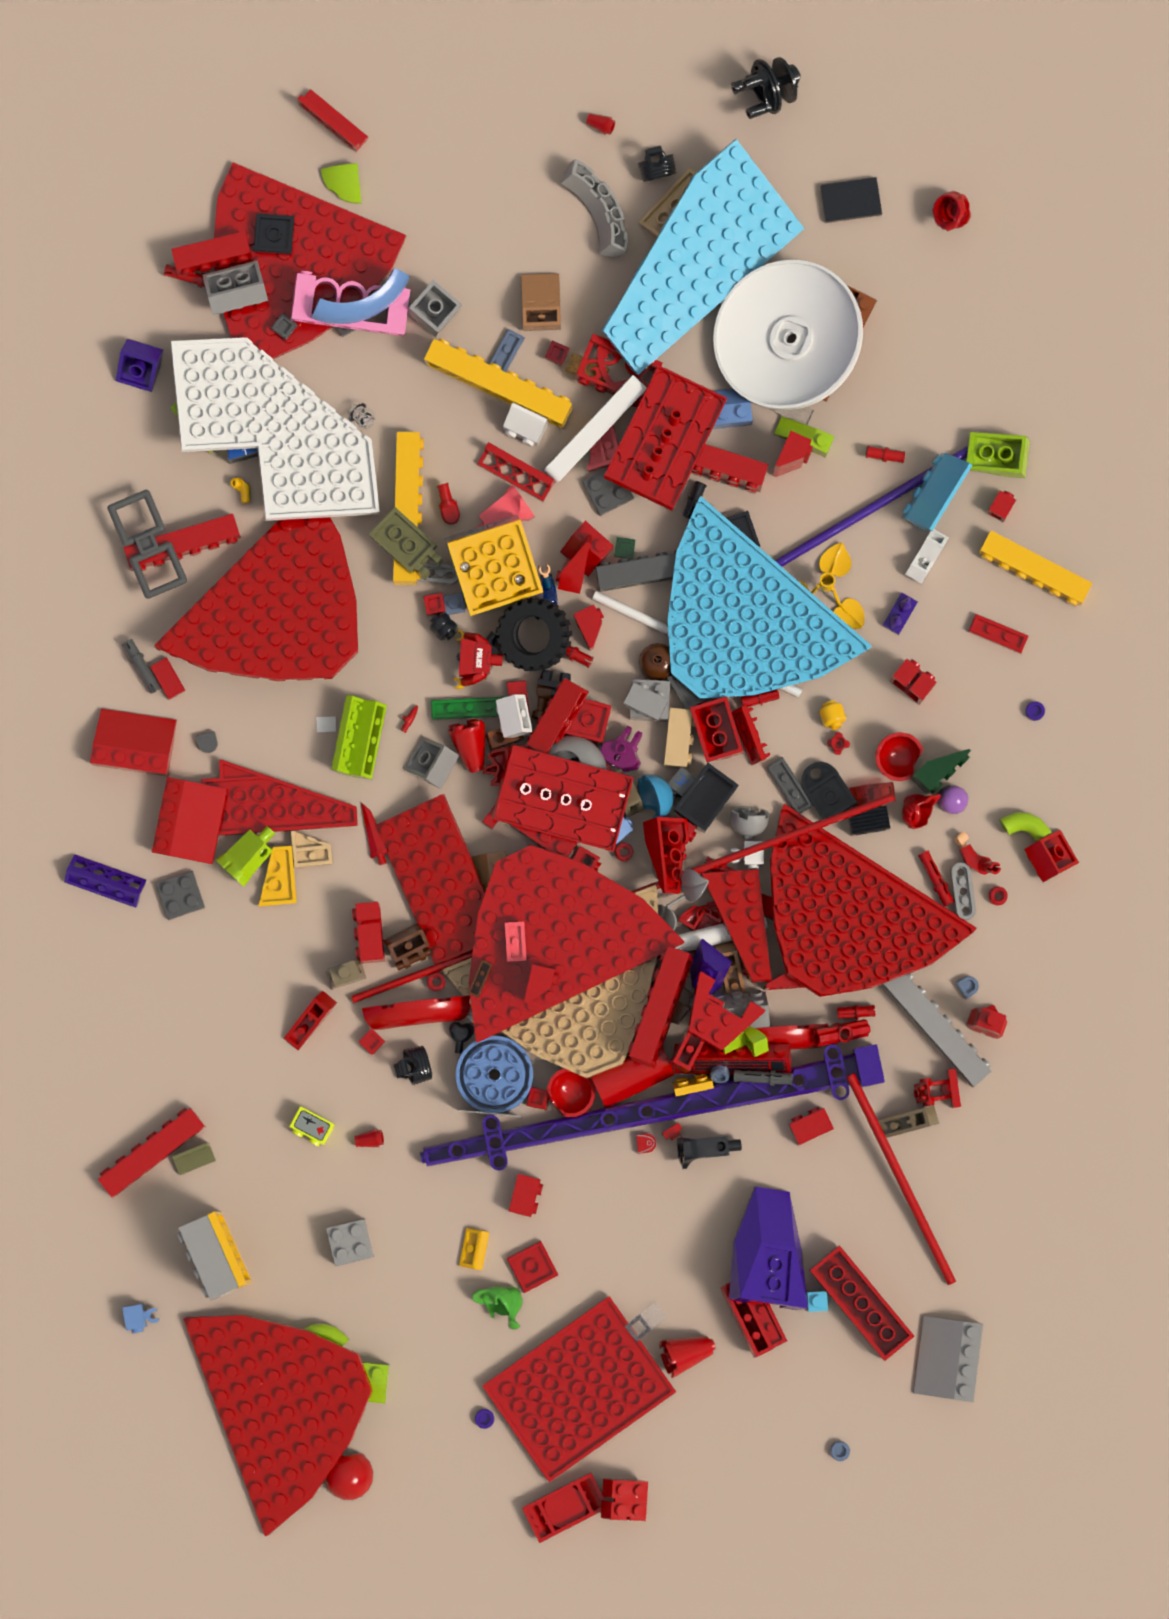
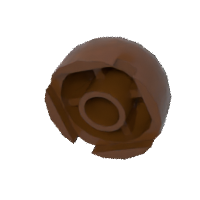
[638,643,672,681]

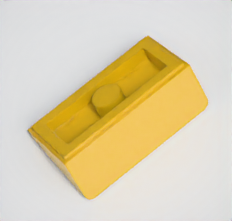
[459,1228,489,1270]

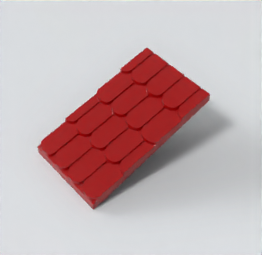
[603,365,727,511]
[492,744,634,852]

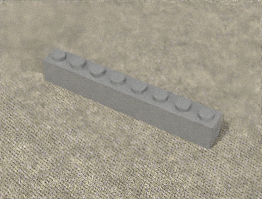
[882,974,992,1087]

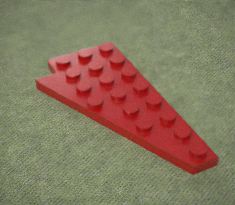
[201,760,358,836]

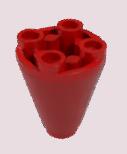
[448,718,485,773]

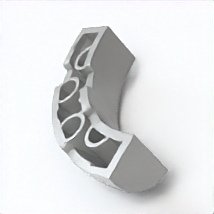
[561,159,628,257]

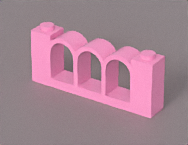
[290,271,410,336]

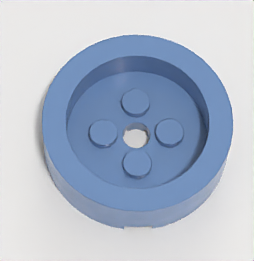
[456,1036,533,1114]

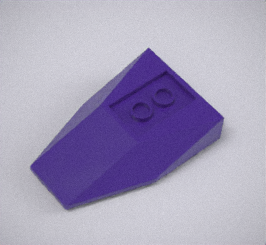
[729,1186,808,1310]

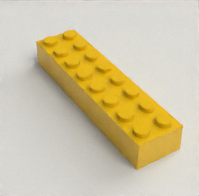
[424,338,573,429]

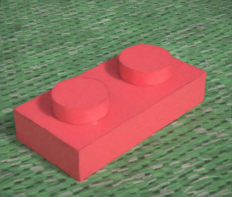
[505,922,527,962]

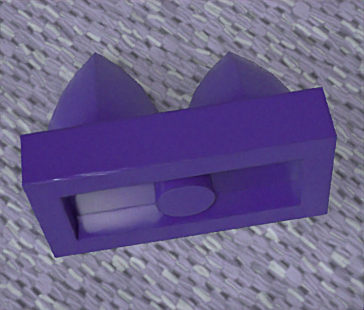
[882,592,918,635]

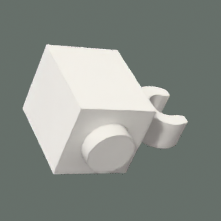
[730,841,764,869]

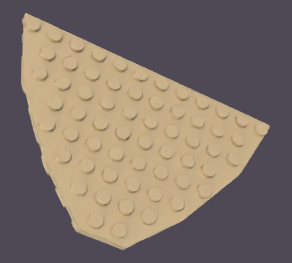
[443,885,658,1078]

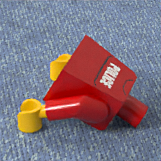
[453,630,503,689]

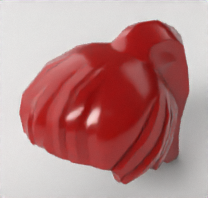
[902,794,941,829]

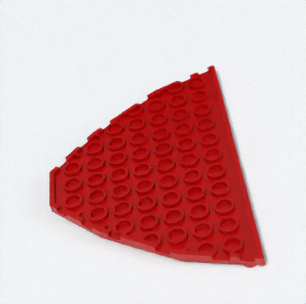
[154,517,358,682]
[770,804,977,997]
[468,845,685,1043]
[183,1315,373,1537]

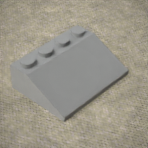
[913,1316,983,1402]

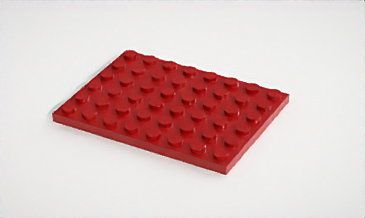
[482,1296,676,1482]

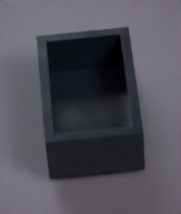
[674,763,739,833]

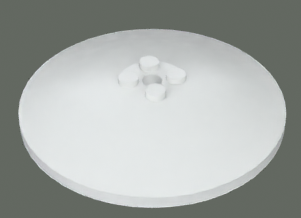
[713,260,863,410]

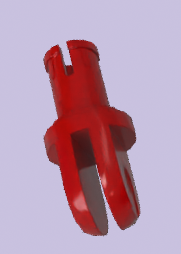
[437,483,460,524]

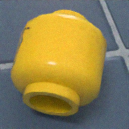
[819,700,847,730]

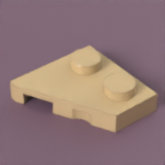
[291,831,333,868]

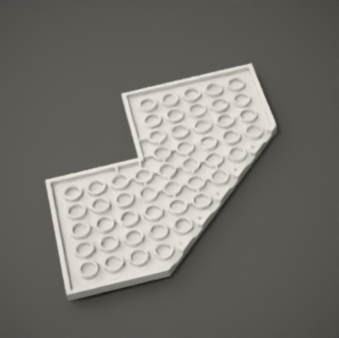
[170,337,380,521]

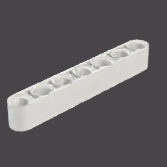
[543,375,647,483]

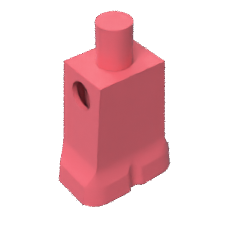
[475,484,535,528]

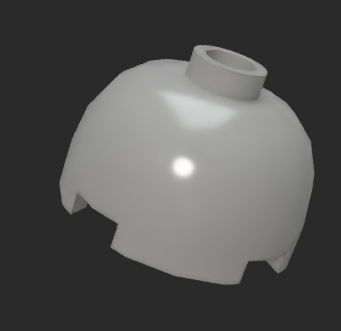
[730,807,769,839]

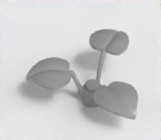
[652,864,709,931]

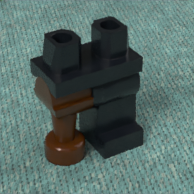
[532,670,571,719]

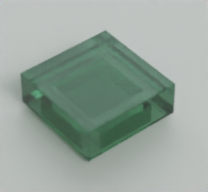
[614,537,636,559]

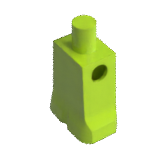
[215,826,276,887]

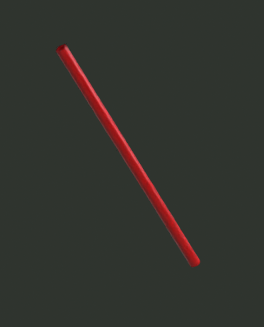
[846,1073,956,1285]

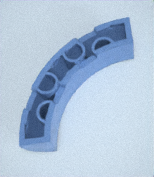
[311,268,410,324]

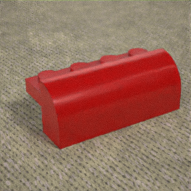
[591,1048,675,1108]
[720,1282,787,1358]

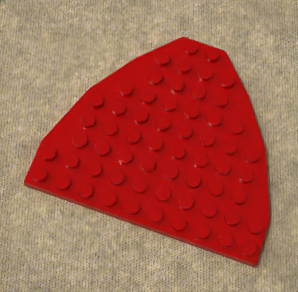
[214,162,406,359]

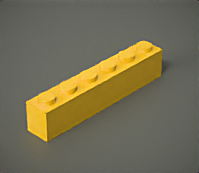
[979,530,1093,606]

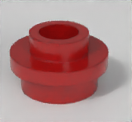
[614,842,634,862]
[988,886,1008,906]
[426,972,446,992]

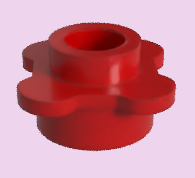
[827,732,850,755]

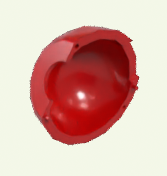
[875,732,923,781]
[546,1068,595,1117]
[325,1453,373,1500]

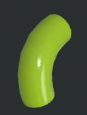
[999,812,1052,842]
[303,1323,349,1346]

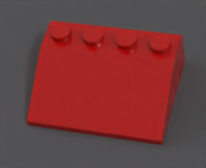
[90,709,177,776]
[152,777,228,865]

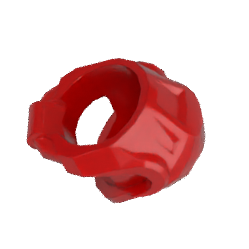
[933,191,971,231]

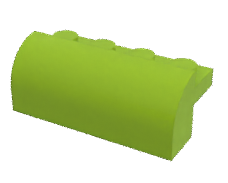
[331,695,387,780]

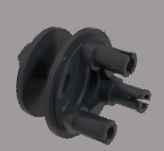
[731,57,801,119]

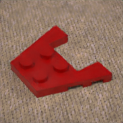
[687,972,766,1051]

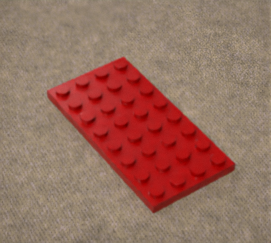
[375,794,486,964]

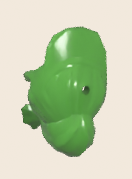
[472,1286,523,1330]

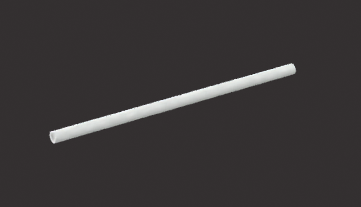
[592,591,803,698]

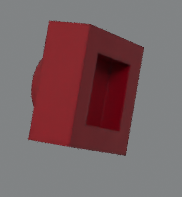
[545,340,570,366]

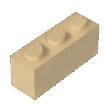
[664,708,695,769]

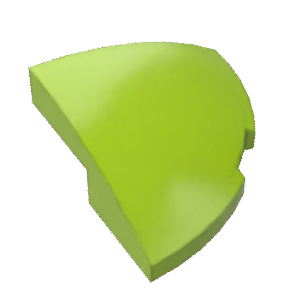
[321,163,362,204]

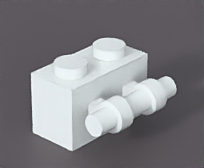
[496,694,533,738]

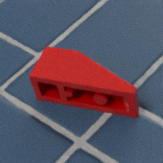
[555,534,592,594]
[284,991,337,1050]

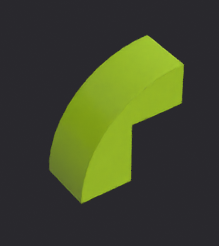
[722,1026,769,1057]

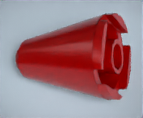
[659,1336,715,1378]

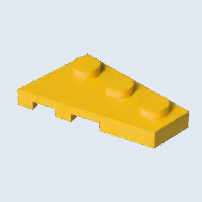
[258,846,297,907]

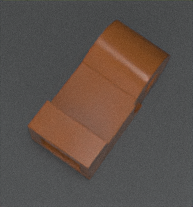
[485,729,524,751]

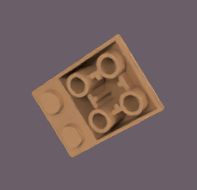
[521,274,561,331]

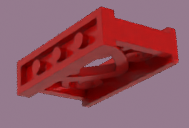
[574,334,663,408]

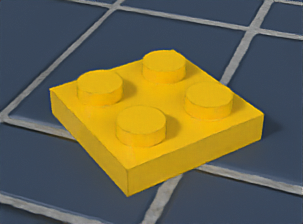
[672,1074,714,1096]

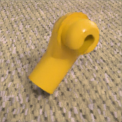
[230,477,250,503]

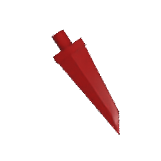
[361,803,388,866]

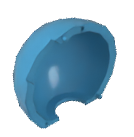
[637,774,674,819]

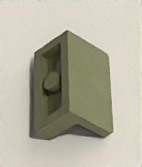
[171,1143,216,1175]

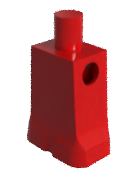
[966,1005,1007,1039]

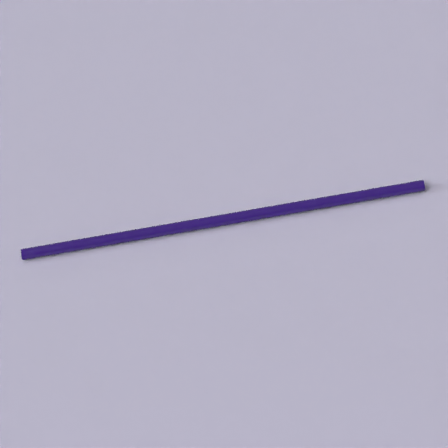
[774,446,968,567]

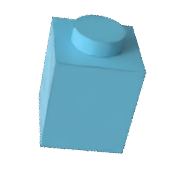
[806,1291,828,1312]

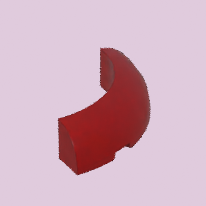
[362,996,471,1030]
[755,1024,828,1050]

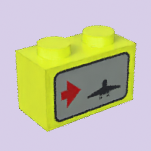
[289,1106,335,1147]

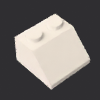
[503,403,547,447]

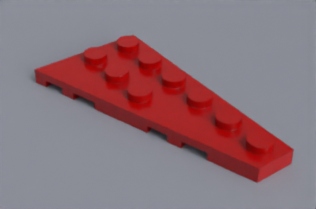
[701,869,771,983]

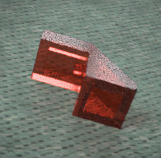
[849,782,896,807]

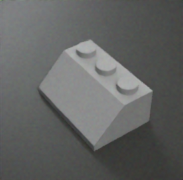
[203,260,268,315]

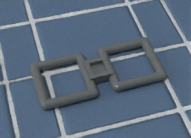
[107,489,187,599]

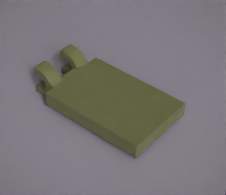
[369,507,443,580]

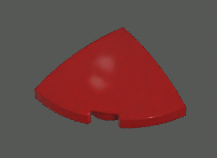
[678,902,723,931]

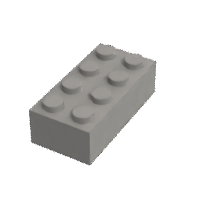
[689,990,770,1028]

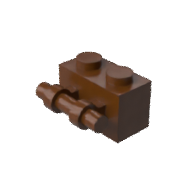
[383,923,432,971]

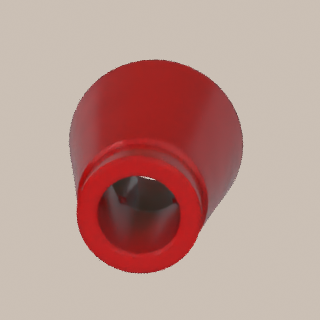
[586,113,616,135]
[354,1129,384,1148]

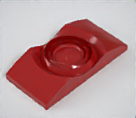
[522,1472,605,1543]

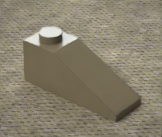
[878,1105,939,1138]

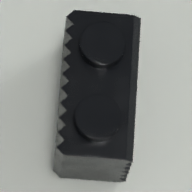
[848,805,891,836]

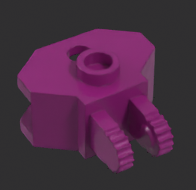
[601,726,643,772]

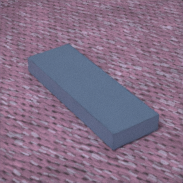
[489,329,525,372]

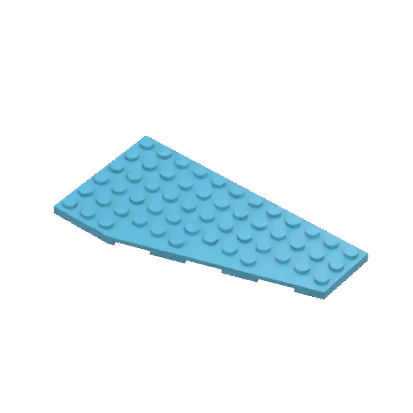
[601,139,805,375]

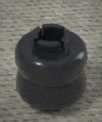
[429,613,457,641]

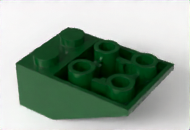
[911,749,971,795]

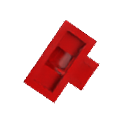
[913,1068,961,1108]

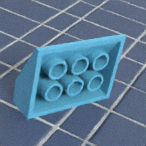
[902,453,972,531]

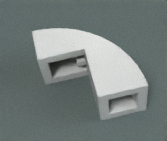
[905,529,949,584]

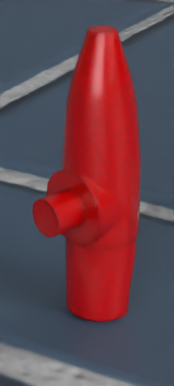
[400,705,418,733]

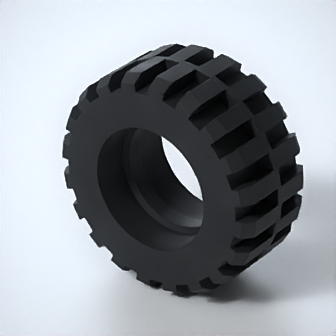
[496,598,572,671]

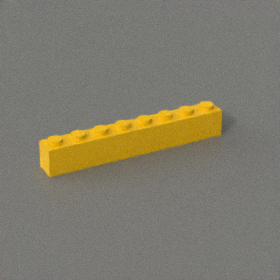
[393,432,424,585]

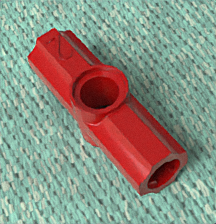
[812,1019,871,1047]

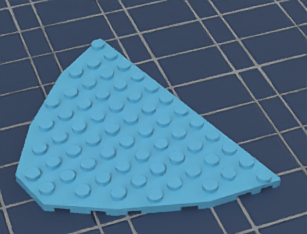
[667,496,872,699]

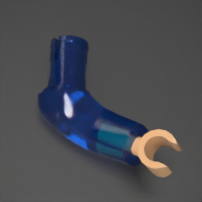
[534,563,558,620]

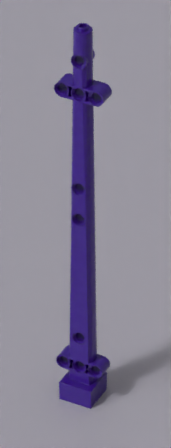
[420,1044,885,1170]

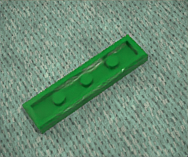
[431,696,507,720]

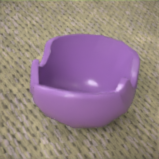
[937,785,969,814]

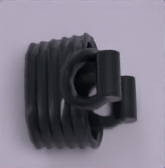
[638,145,677,182]
[393,1045,432,1085]

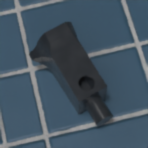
[677,1136,742,1169]

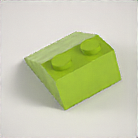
[966,432,1030,478]

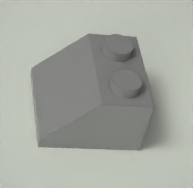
[404,736,459,789]

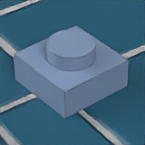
[443,593,465,615]

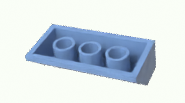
[713,389,753,429]

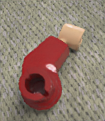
[955,832,1001,875]

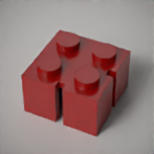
[890,659,937,705]
[601,1478,648,1521]

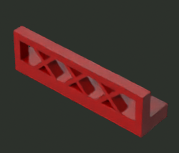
[298,89,368,152]
[477,442,554,502]

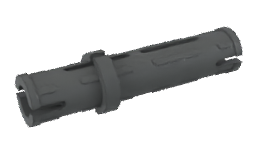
[122,639,161,694]
[734,1069,793,1086]

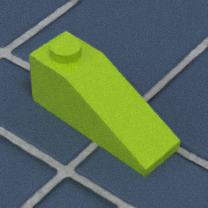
[774,417,835,458]

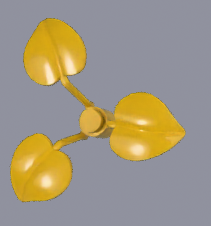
[798,542,865,629]

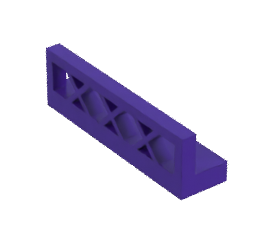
[64,854,146,908]

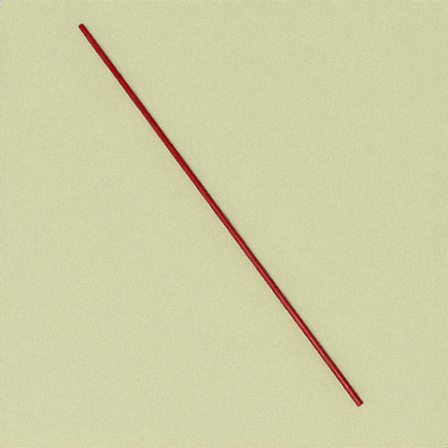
[351,793,895,1003]

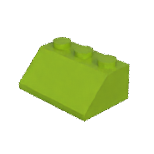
[363,1362,389,1404]

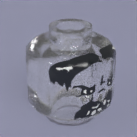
[348,403,376,431]

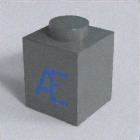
[668,767,696,798]

